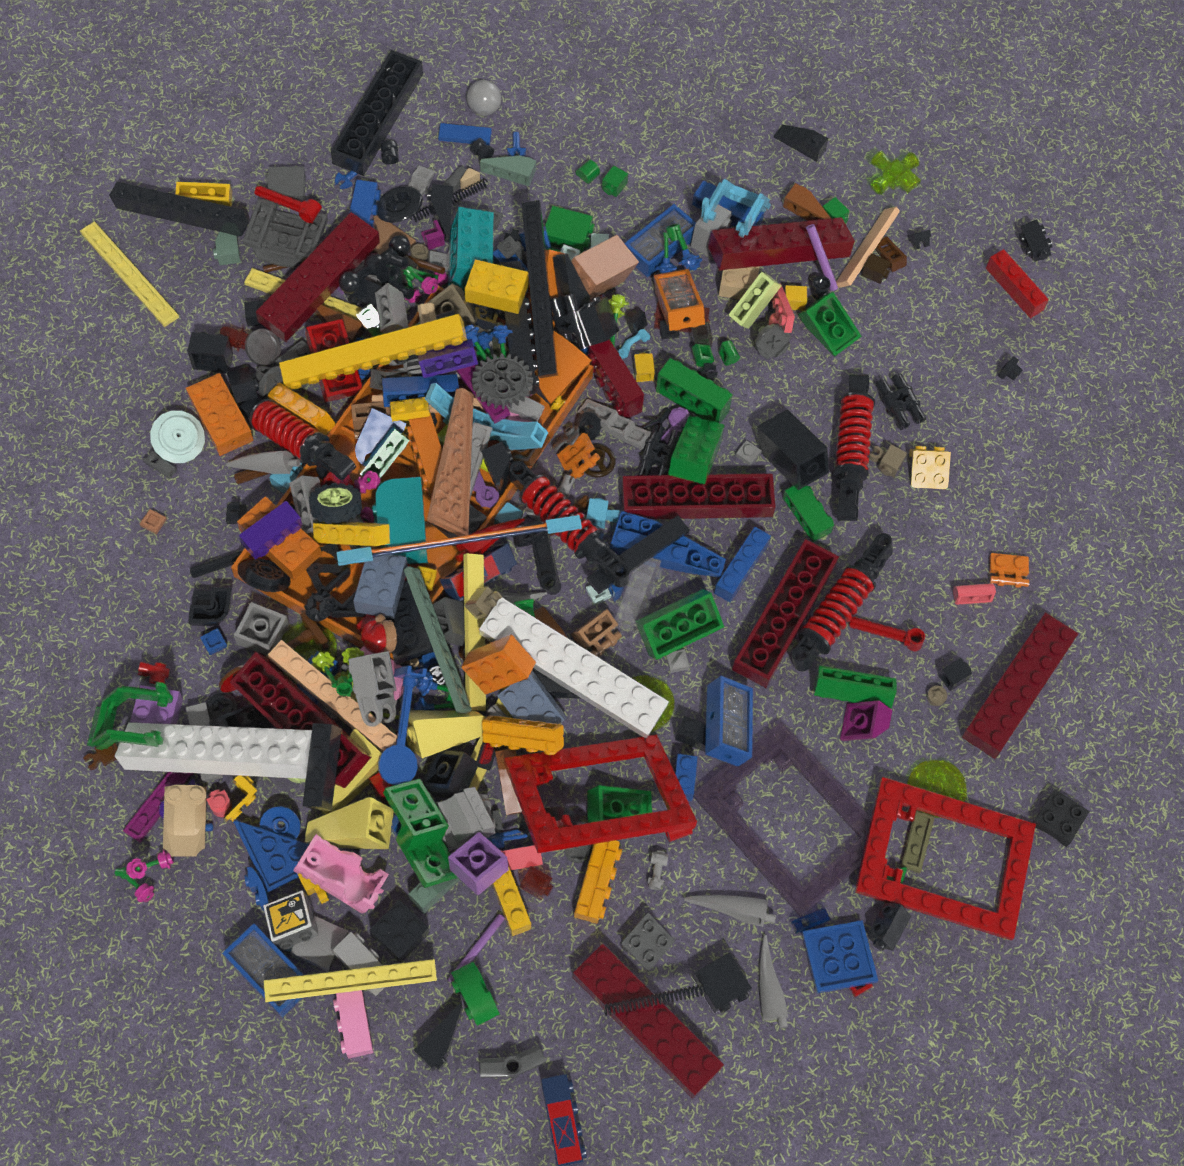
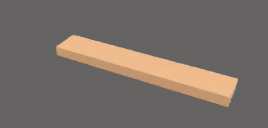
[836,207,900,288]

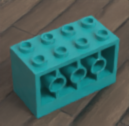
[448,207,494,293]

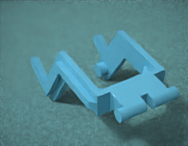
[701,179,771,238]

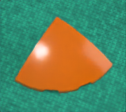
[534,331,592,404]

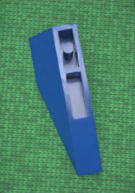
[610,511,726,577]

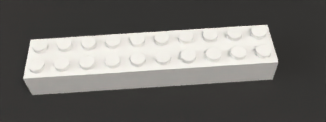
[479,598,669,738]
[115,722,312,779]

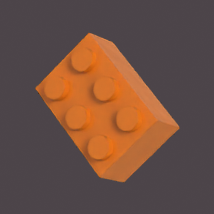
[461,634,536,695]

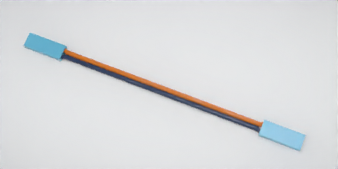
[337,515,582,566]

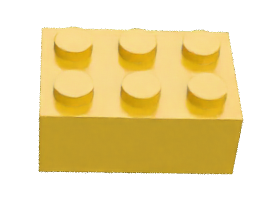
[465,260,529,314]

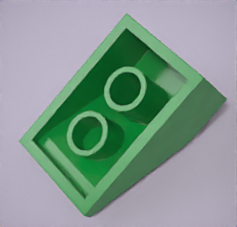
[798,292,862,357]
[587,785,652,823]

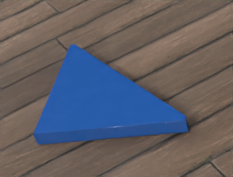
[233,820,315,893]

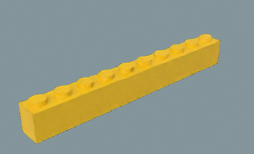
[279,314,467,389]

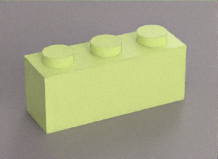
[729,272,782,329]

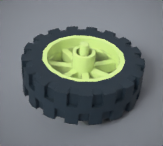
[309,483,362,524]

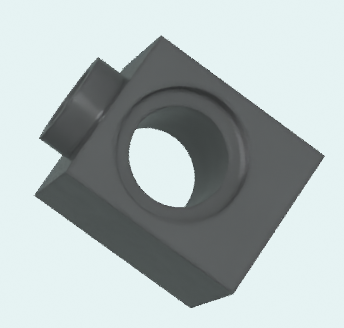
[370,369,400,390]

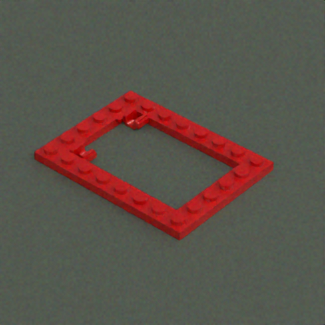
[504,735,697,853]
[855,777,1036,940]

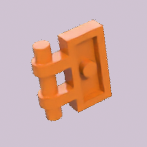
[557,433,600,479]
[990,553,1029,588]

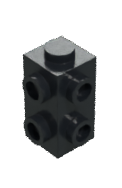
[1019,219,1053,262]
[867,901,911,951]

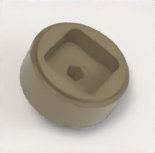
[410,244,428,261]
[927,686,947,706]

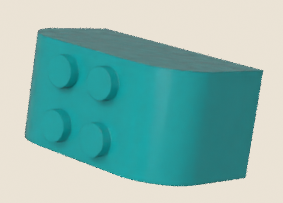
[372,477,428,564]

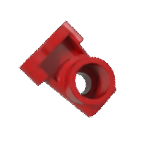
[138,662,170,684]

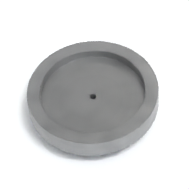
[245,329,281,366]

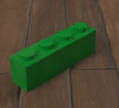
[814,665,897,709]

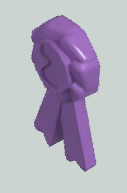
[661,407,691,444]
[473,471,499,508]

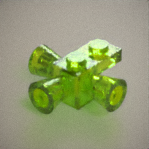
[871,150,921,195]

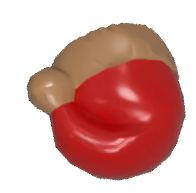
[361,614,397,654]

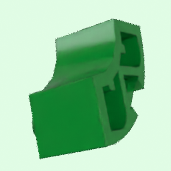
[451,961,500,1026]

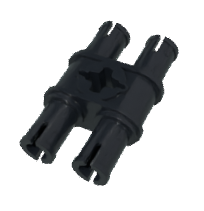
[551,293,589,350]
[875,373,926,430]
[637,425,682,476]

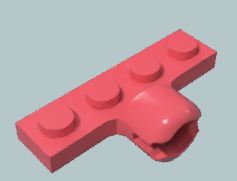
[768,284,795,333]

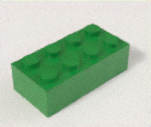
[656,358,733,424]
[668,416,725,484]
[635,589,724,660]

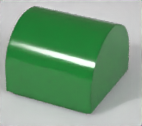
[576,160,600,184]
[718,341,740,366]
[692,344,714,367]

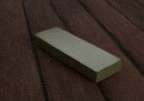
[900,811,935,874]

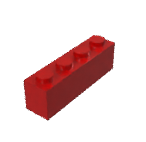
[986,249,1049,319]

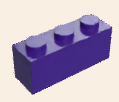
[418,339,478,378]
[239,501,302,560]

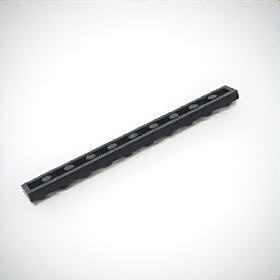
[521,200,558,378]

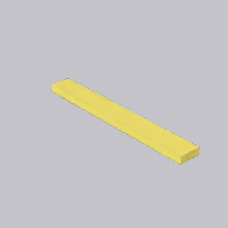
[80,221,179,327]
[244,268,367,329]
[464,553,486,711]
[264,959,437,1002]

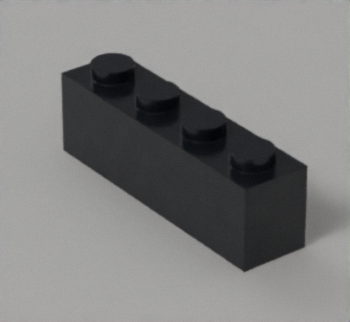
[302,723,342,811]

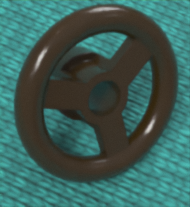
[579,444,616,478]

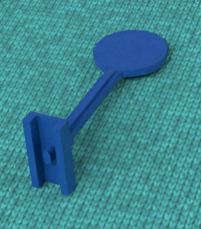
[378,666,427,786]

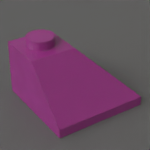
[840,700,892,741]

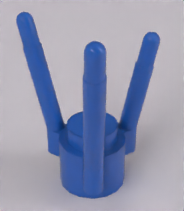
[487,829,528,851]

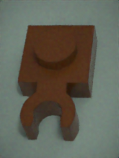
[83,743,118,770]

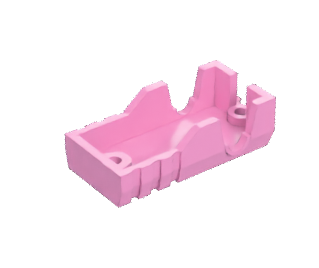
[293,835,389,913]

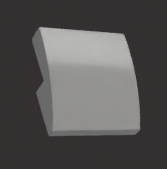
[290,916,348,972]

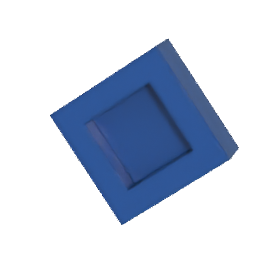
[200,628,227,655]

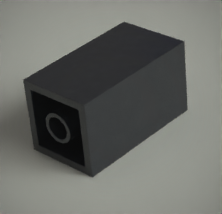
[757,409,829,490]

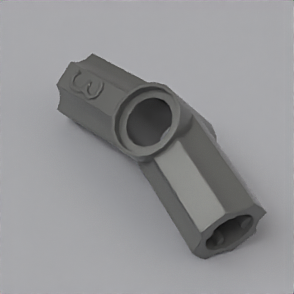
[480,1045,546,1079]

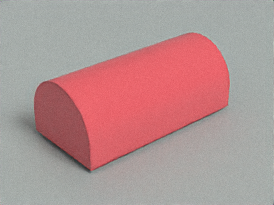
[953,583,996,605]

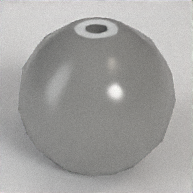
[466,80,502,116]

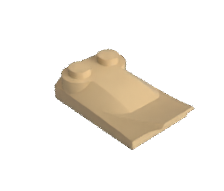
[163,785,206,857]

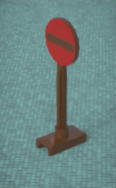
[219,611,330,693]

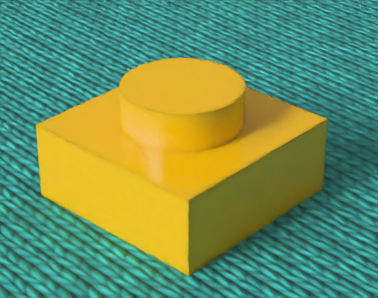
[418,566,437,590]

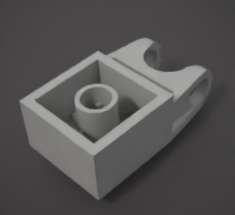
[348,651,397,727]

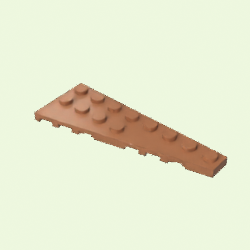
[427,388,474,536]

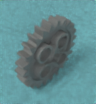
[472,353,533,409]

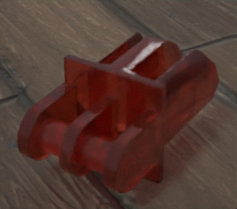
[220,326,249,352]

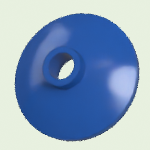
[260,806,301,840]

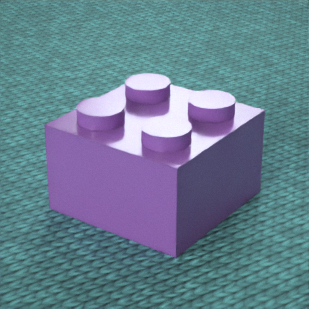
[130,685,183,724]
[448,832,509,896]

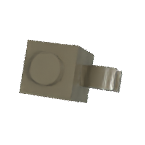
[869,444,907,477]
[464,586,502,619]

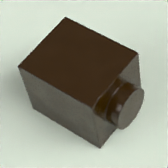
[861,253,891,284]

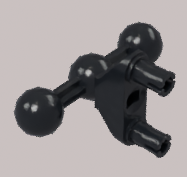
[338,235,414,300]

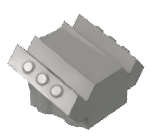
[437,787,495,850]

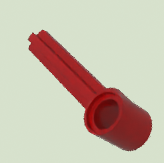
[254,186,322,223]
[849,617,925,651]

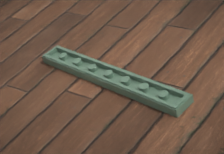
[403,567,472,714]

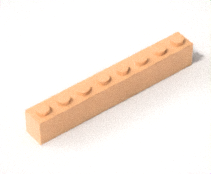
[268,640,397,753]

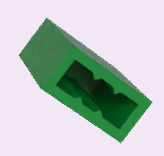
[545,206,595,253]

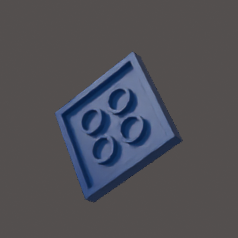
[802,920,878,994]

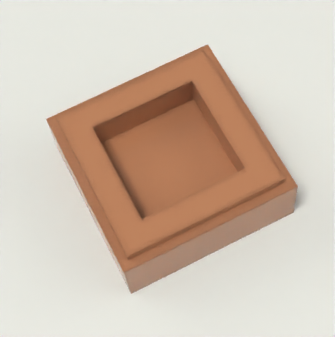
[140,509,167,534]

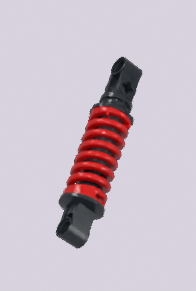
[833,374,875,521]
[238,398,356,481]
[510,461,630,587]
[792,533,893,672]

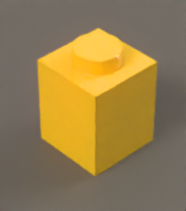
[784,285,807,311]
[633,353,655,382]

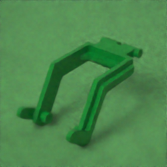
[87,682,173,750]

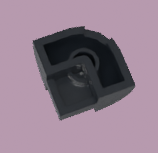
[188,587,232,626]

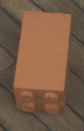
[571,235,639,298]

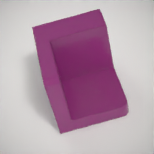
[421,220,445,250]

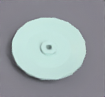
[150,411,205,463]

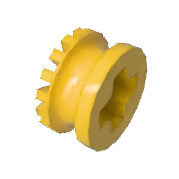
[550,395,566,413]

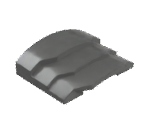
[243,198,328,268]

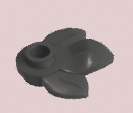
[552,426,581,452]

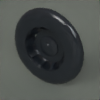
[376,186,423,223]
[238,559,291,592]

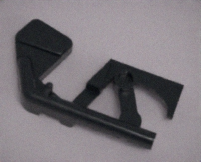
[306,544,367,618]

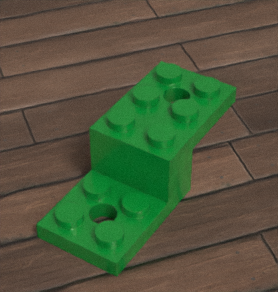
[383,779,458,888]

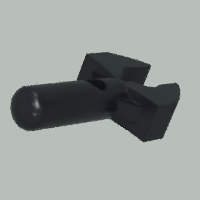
[696,363,718,381]

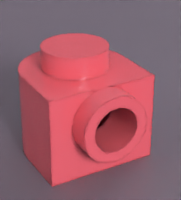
[206,789,232,817]

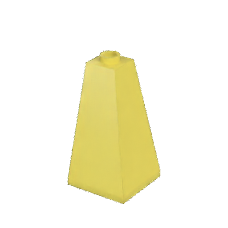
[399,710,486,758]
[321,728,382,815]
[305,797,394,849]

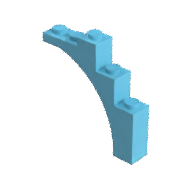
[425,383,548,450]

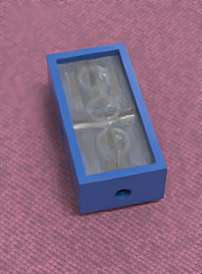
[624,204,696,278]
[705,676,753,766]
[222,924,303,1018]

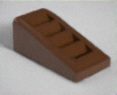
[875,236,907,272]

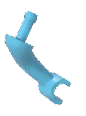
[618,329,650,359]

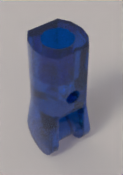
[791,908,830,935]

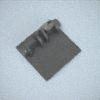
[621,912,675,972]

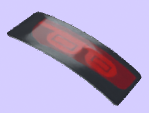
[477,742,498,771]

